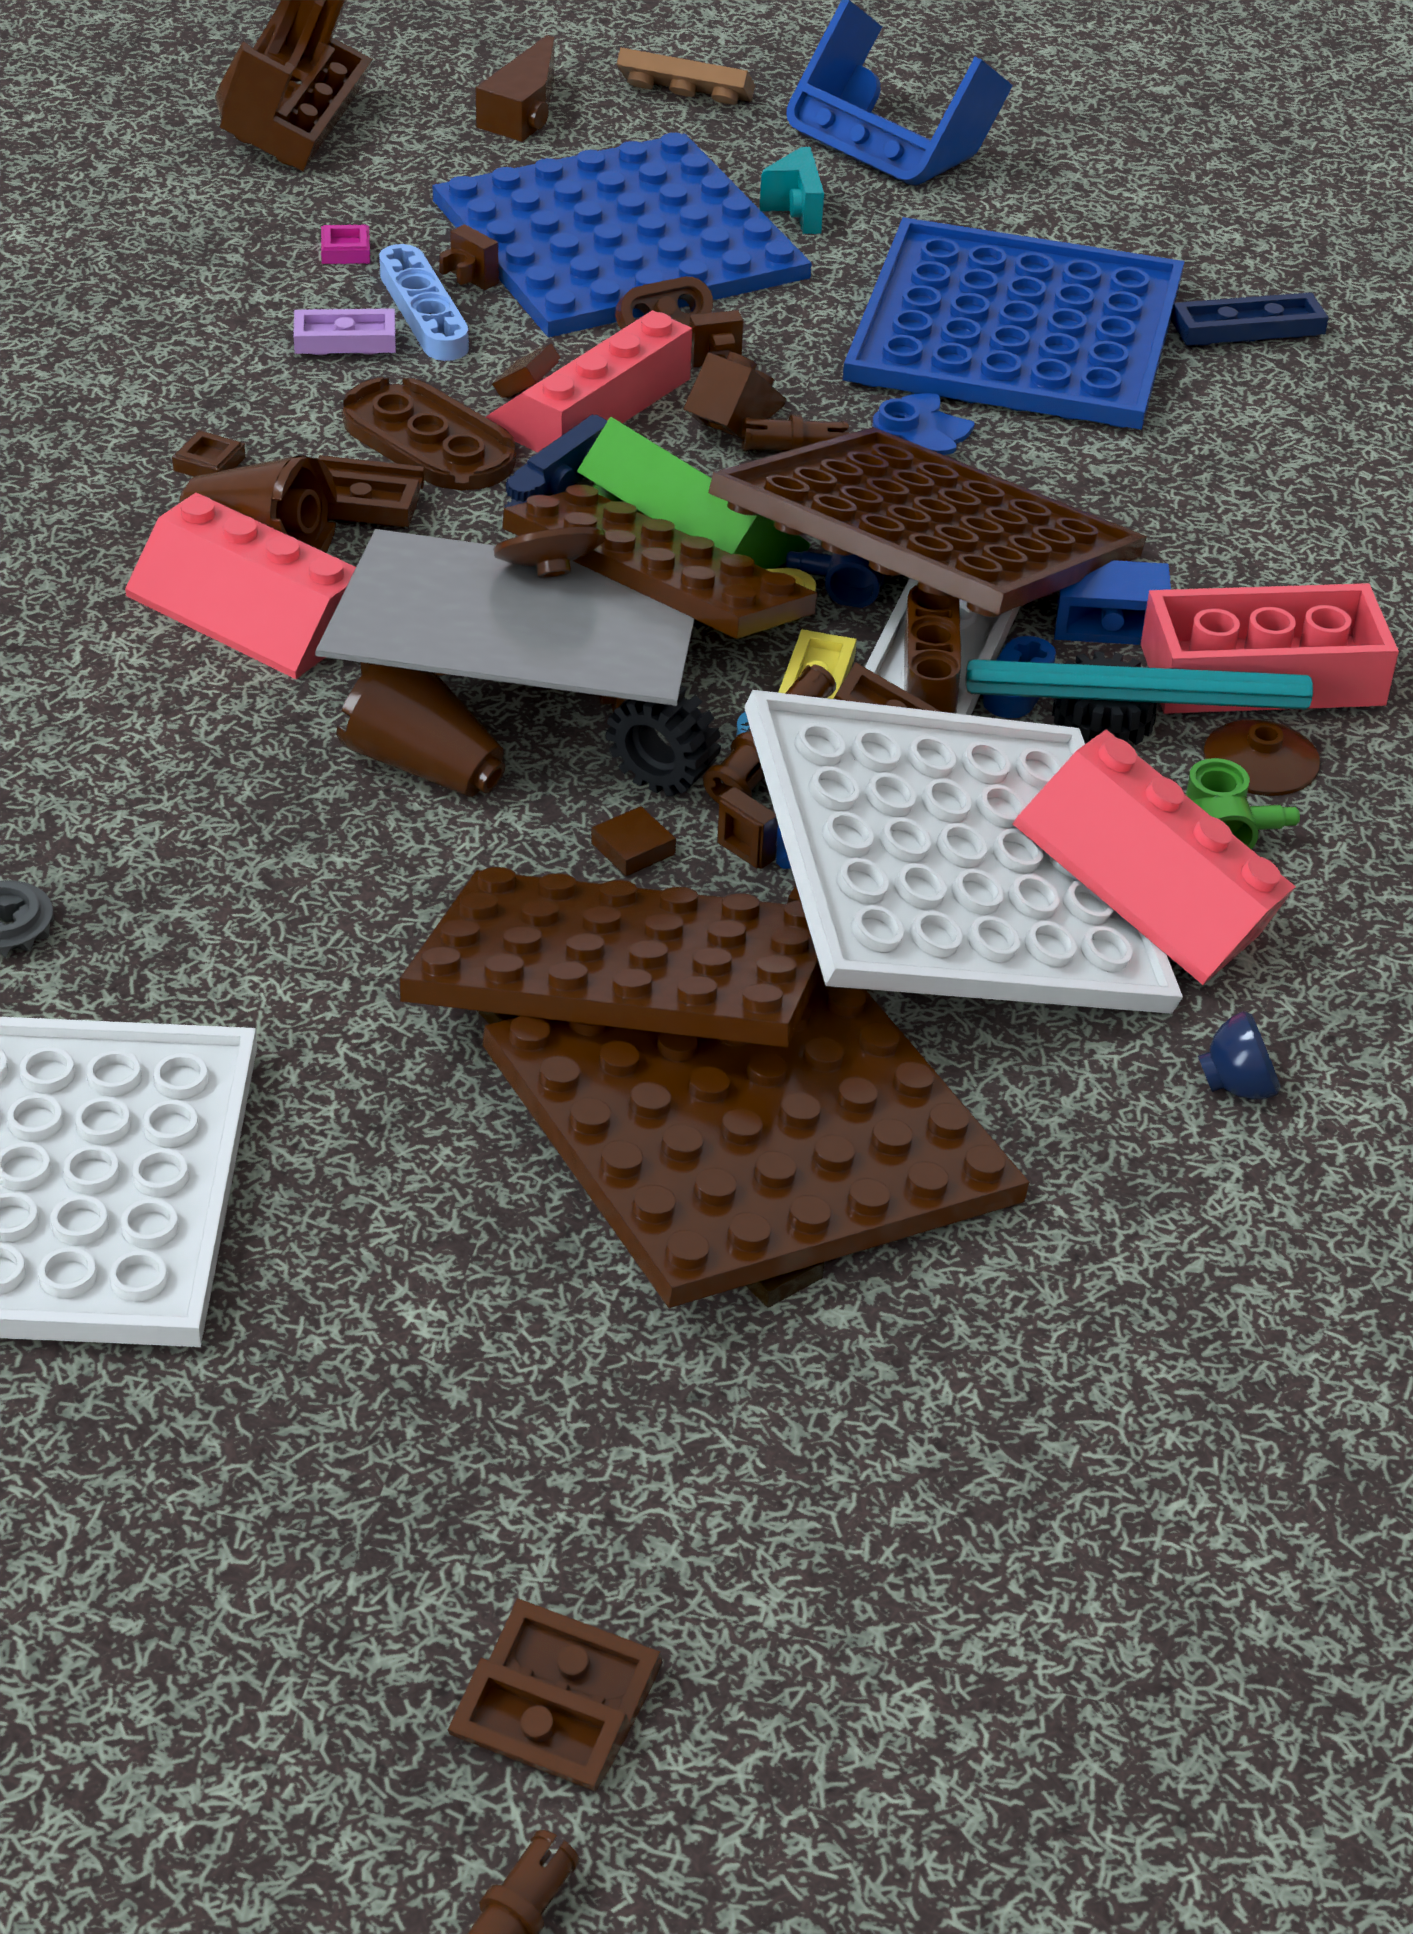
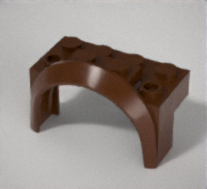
[215,0,373,171]

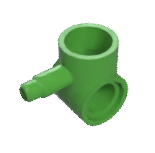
[1186,758,1300,850]

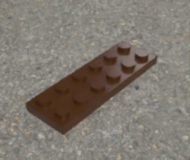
[502,485,817,639]

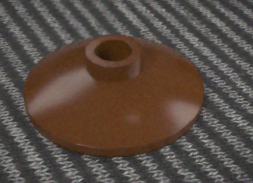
[493,527,606,578]
[1203,719,1320,796]

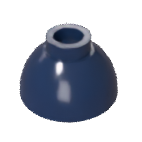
[1198,1011,1281,1099]

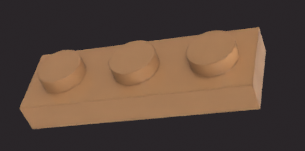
[616,48,756,105]

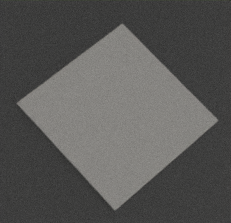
[315,529,694,706]

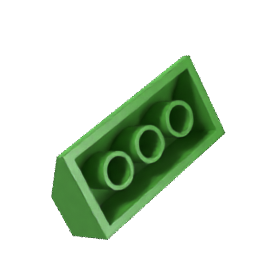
[577,417,811,569]

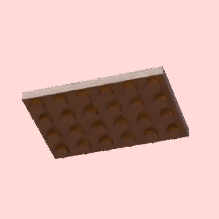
[400,867,821,1048]

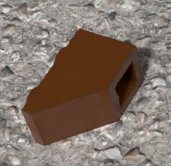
[683,352,787,440]

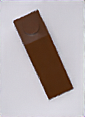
[476,35,555,142]

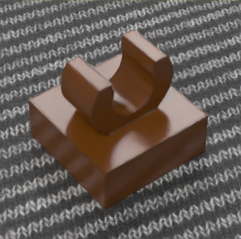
[439,224,499,290]
[689,310,744,367]

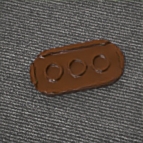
[342,377,516,491]

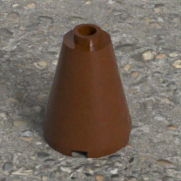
[179,455,337,553]
[336,664,506,797]

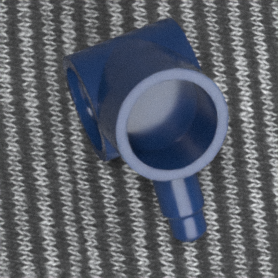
[786,551,887,608]

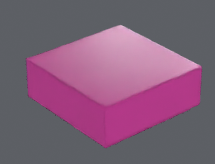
[321,225,370,264]

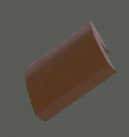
[448,1598,663,1792]

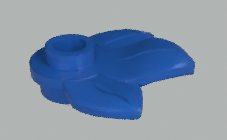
[872,393,975,455]

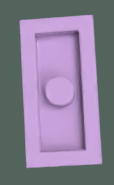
[294,309,396,355]

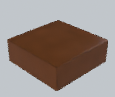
[492,343,561,398]
[172,430,246,477]
[717,787,778,869]
[591,806,676,876]

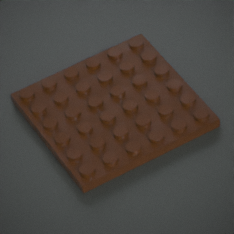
[708,427,1147,617]
[482,972,1030,1308]

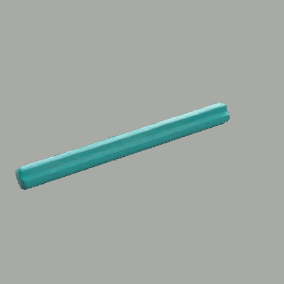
[965,659,1313,710]

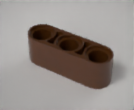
[904,585,961,714]

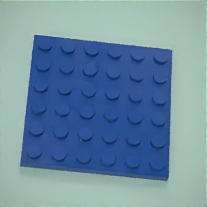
[432,133,812,338]
[842,217,1185,430]

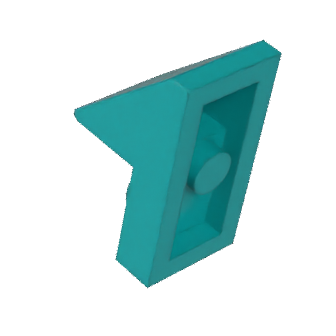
[759,147,824,234]

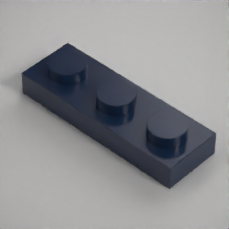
[1171,292,1329,345]

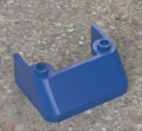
[786,0,1013,185]

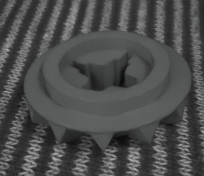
[0,880,54,959]

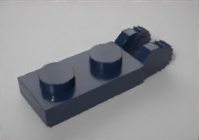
[505,414,607,508]

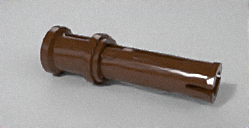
[703,664,836,804]

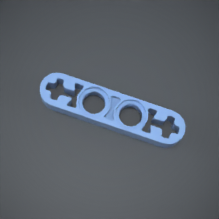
[379,244,469,361]

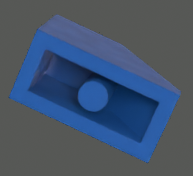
[1054,560,1171,645]

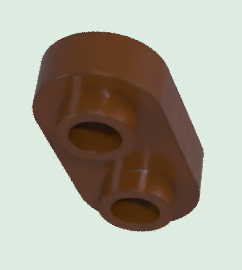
[615,276,713,330]

